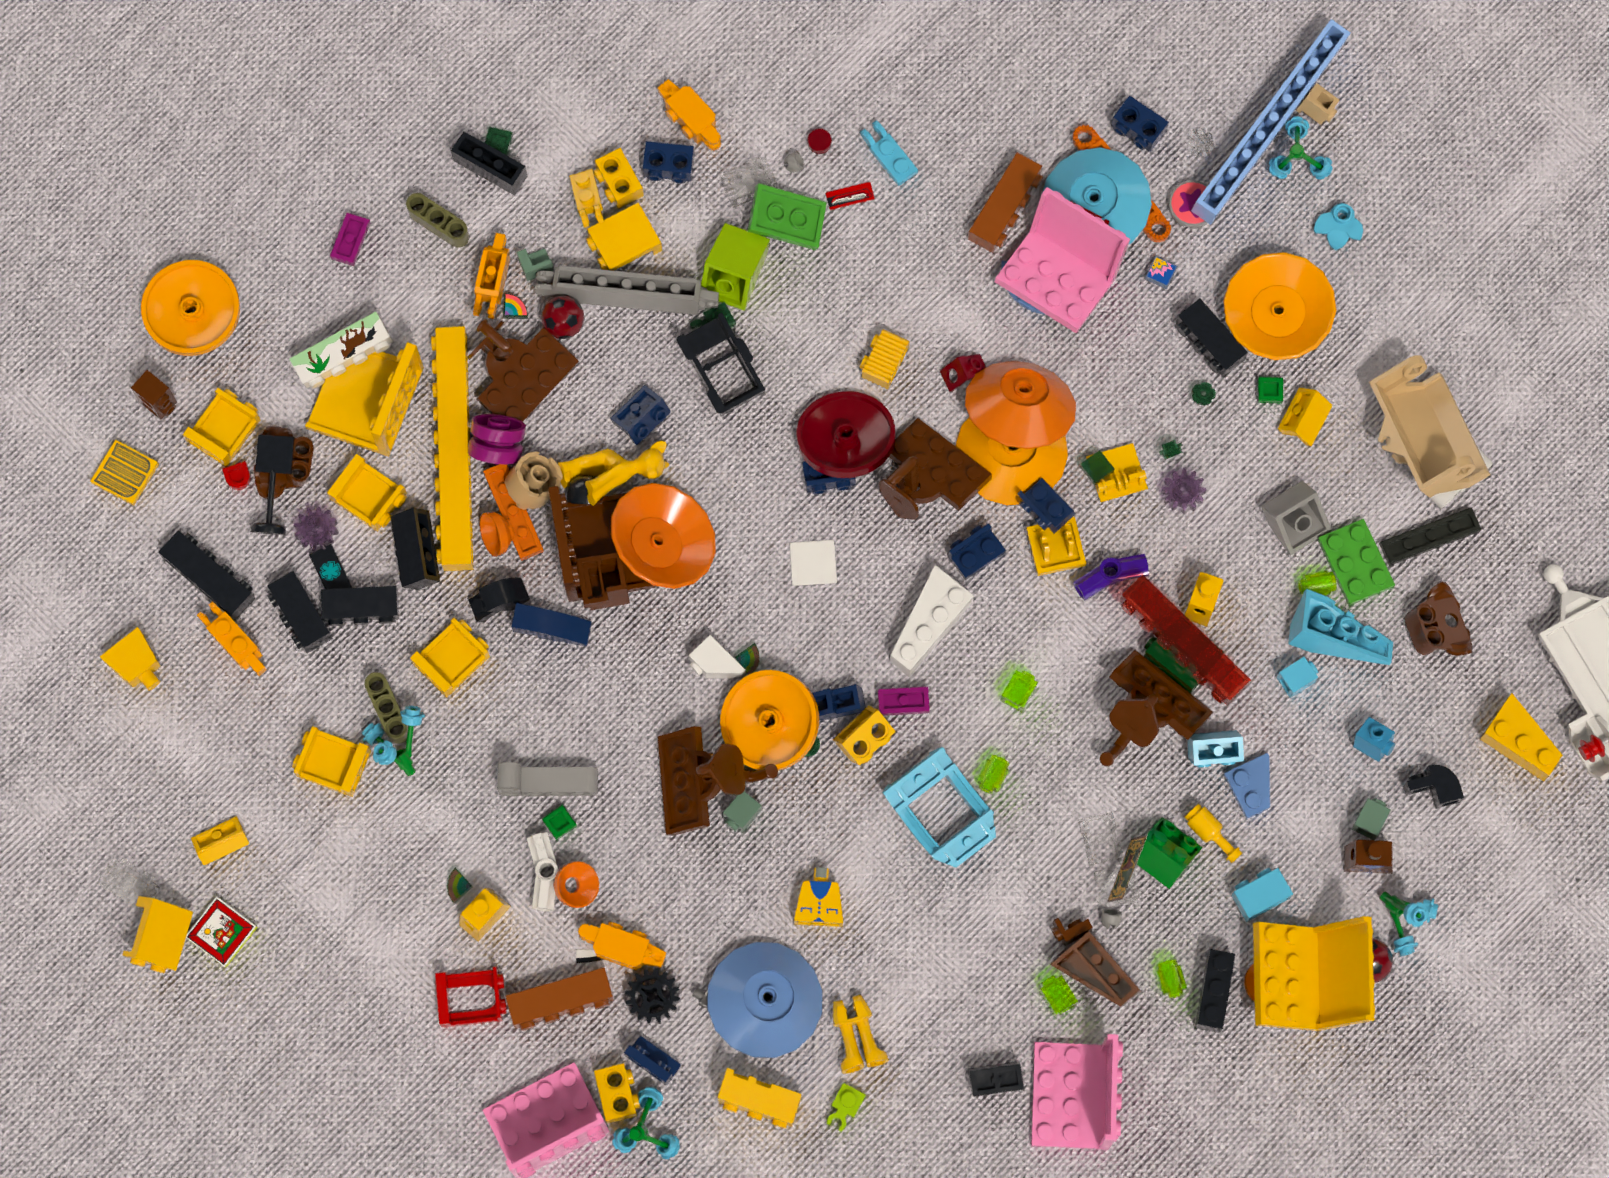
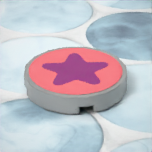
[1168,180,1208,229]

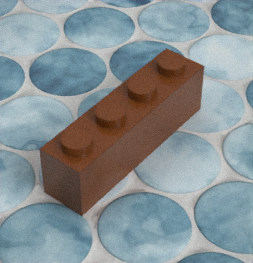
[968,152,1044,253]
[506,967,614,1031]

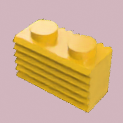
[860,329,910,389]

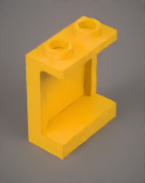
[586,202,662,271]
[183,388,261,467]
[327,454,407,532]
[410,617,490,698]
[292,726,371,797]
[122,896,193,974]

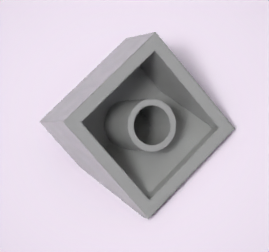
[1261,481,1332,556]

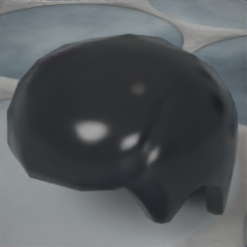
[567,476,603,504]

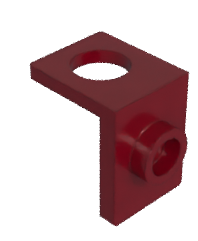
[940,354,986,392]

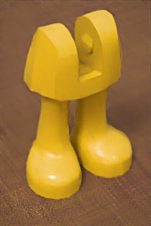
[832,994,889,1074]

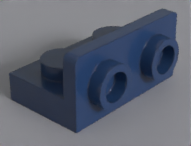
[610,385,671,445]
[802,461,856,495]
[1017,478,1076,534]
[948,524,1006,581]
[624,1036,681,1086]

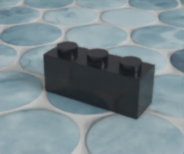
[451,131,528,196]
[1176,298,1248,377]
[391,507,440,590]
[267,571,333,654]
[321,586,399,626]
[1195,949,1236,1033]

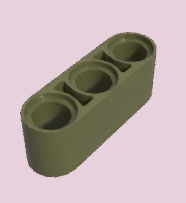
[406,193,469,248]
[364,672,408,744]

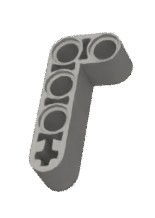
[497,762,598,796]

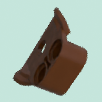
[254,426,314,500]
[1405,582,1473,656]

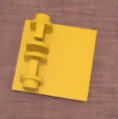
[1086,443,1148,502]

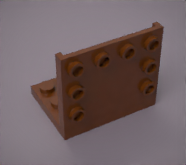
[548,486,657,602]

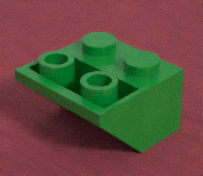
[1137,817,1203,890]

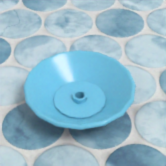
[1042,148,1152,245]

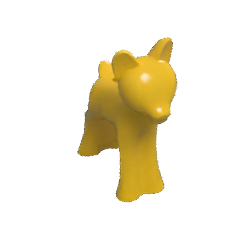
[558,440,669,506]

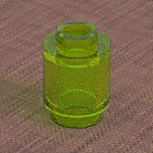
[1298,570,1337,595]
[976,755,1010,794]
[1156,959,1187,999]

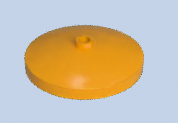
[141,260,240,356]
[720,670,819,771]

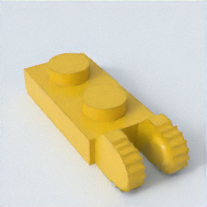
[569,169,604,228]

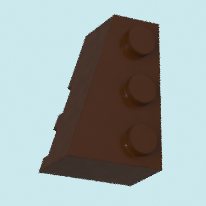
[1050,931,1141,1007]

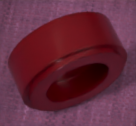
[808,129,832,154]

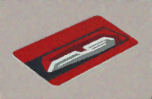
[826,182,875,210]

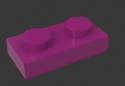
[330,213,371,266]
[878,687,930,716]

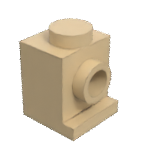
[1296,83,1340,125]

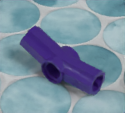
[1073,554,1149,601]

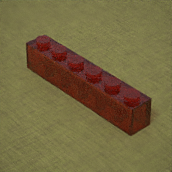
[1120,574,1251,706]

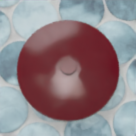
[796,391,896,478]

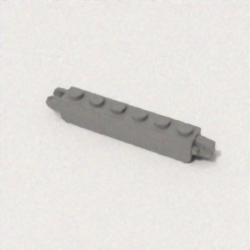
[533,266,719,315]

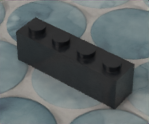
[158,530,255,621]

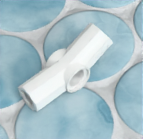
[527,832,559,912]

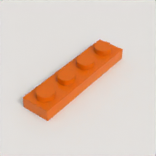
[483,464,544,561]

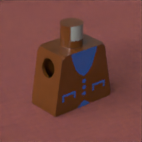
[1344,840,1393,874]

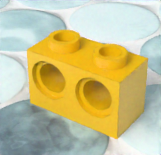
[593,148,644,209]
[832,706,896,766]
[594,1063,641,1124]

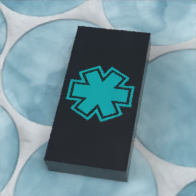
[309,544,352,589]

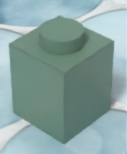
[723,791,762,833]
[1352,798,1391,840]

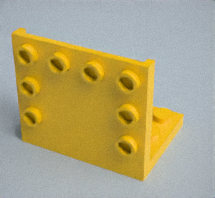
[305,342,424,457]
[1253,916,1375,1031]

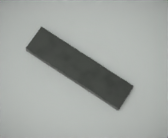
[1379,507,1482,566]

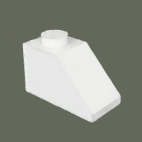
[689,635,746,679]

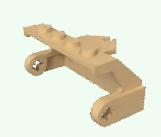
[1369,355,1491,498]

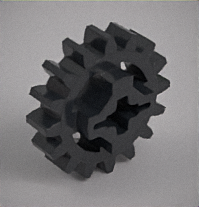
[625,968,681,1025]

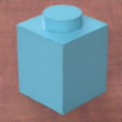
[1276,657,1318,698]

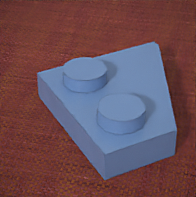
[1223,753,1270,820]

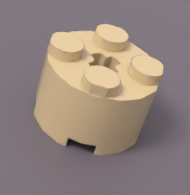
[504,452,563,510]

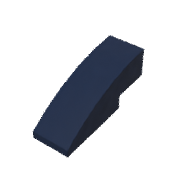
[511,603,592,646]
[812,684,866,721]

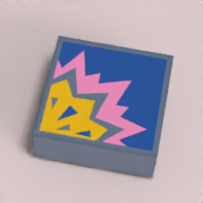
[1145,256,1178,289]

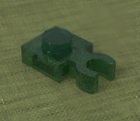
[690,302,736,329]

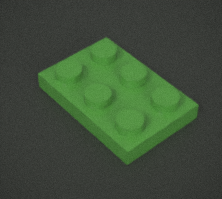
[747,183,827,250]
[1317,519,1395,606]

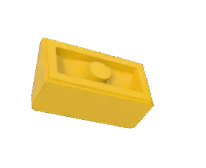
[191,816,249,865]

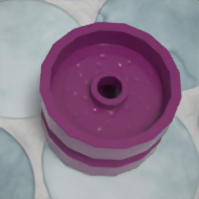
[468,414,526,464]

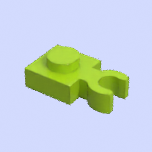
[827,1083,866,1132]

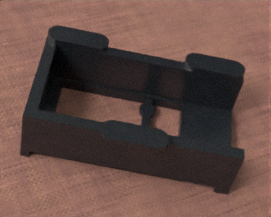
[677,313,766,416]

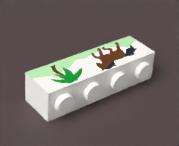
[290,312,393,389]

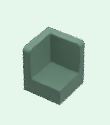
[517,249,554,281]

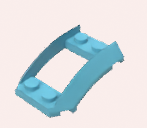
[882,747,996,868]

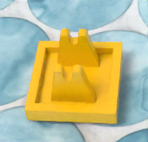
[1026,517,1086,576]

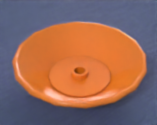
[965,360,1076,449]
[611,483,716,589]

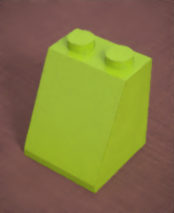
[701,223,770,311]

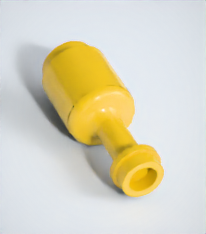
[1184,803,1242,863]

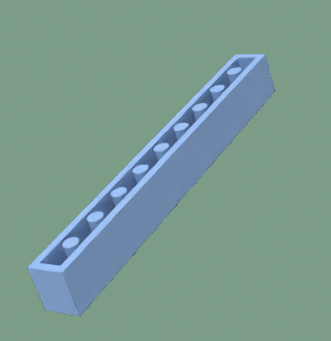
[1191,19,1351,225]

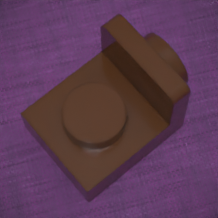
[1051,918,1093,946]

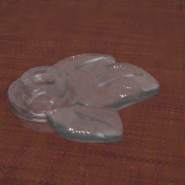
[1094,859,1140,908]

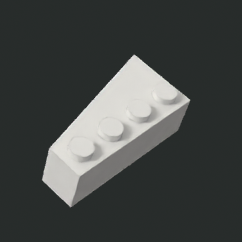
[890,565,974,677]

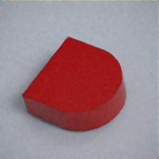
[222,461,251,490]

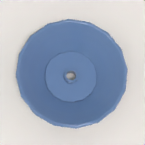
[707,942,822,1058]

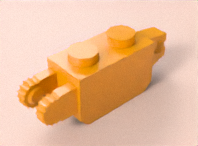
[657,79,721,151]
[473,233,510,319]
[197,601,267,677]
[578,922,667,971]

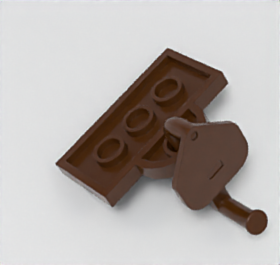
[467,319,579,422]
[879,418,992,520]
[1100,650,1213,767]
[657,726,778,836]

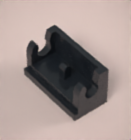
[968,1061,1024,1097]

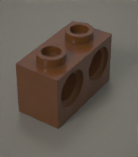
[131,370,177,420]

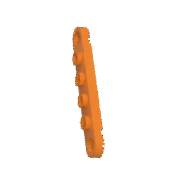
[1072,125,1171,243]

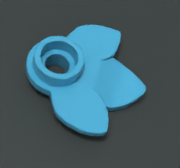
[1314,203,1363,250]

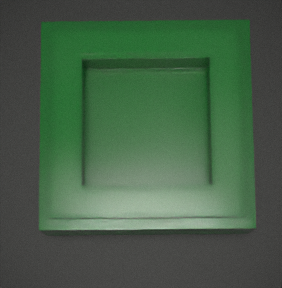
[1258,377,1283,404]
[542,805,577,841]

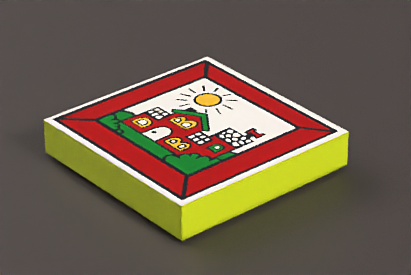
[186,896,258,968]

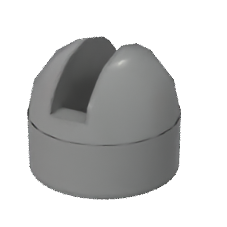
[784,151,805,173]
[1101,909,1122,929]

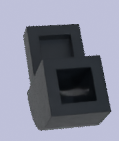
[468,577,530,622]
[1403,765,1464,809]

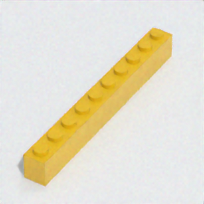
[431,326,474,571]

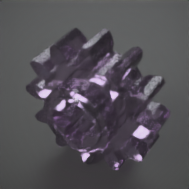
[1161,468,1206,514]
[294,506,339,551]

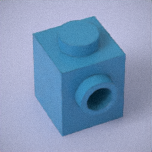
[1353,717,1395,762]

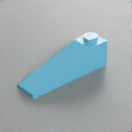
[1288,589,1393,665]

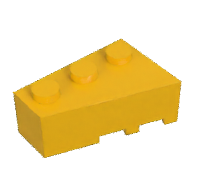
[1480,693,1563,782]
[718,1068,802,1129]

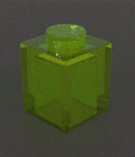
[1000,670,1038,713]
[1039,975,1078,1018]

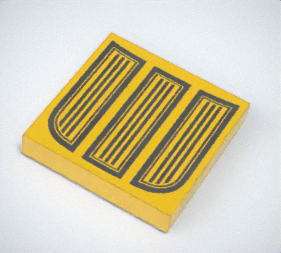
[90,440,159,506]

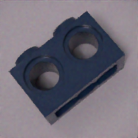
[1111,95,1169,153]
[642,141,695,184]

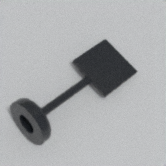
[251,435,295,535]

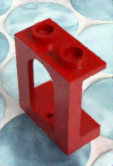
[435,967,507,1028]

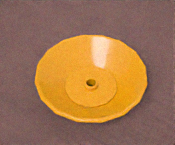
[1223,252,1336,360]
[955,417,1068,506]

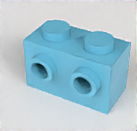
[1187,730,1244,767]
[1231,867,1293,922]

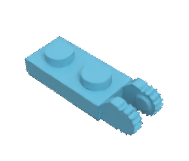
[860,120,918,186]

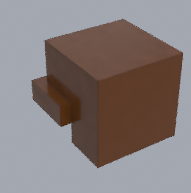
[576,553,630,610]

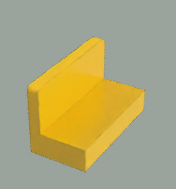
[1278,387,1332,446]

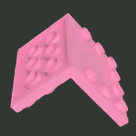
[994,187,1130,334]
[1031,1034,1123,1150]
[483,1062,610,1178]

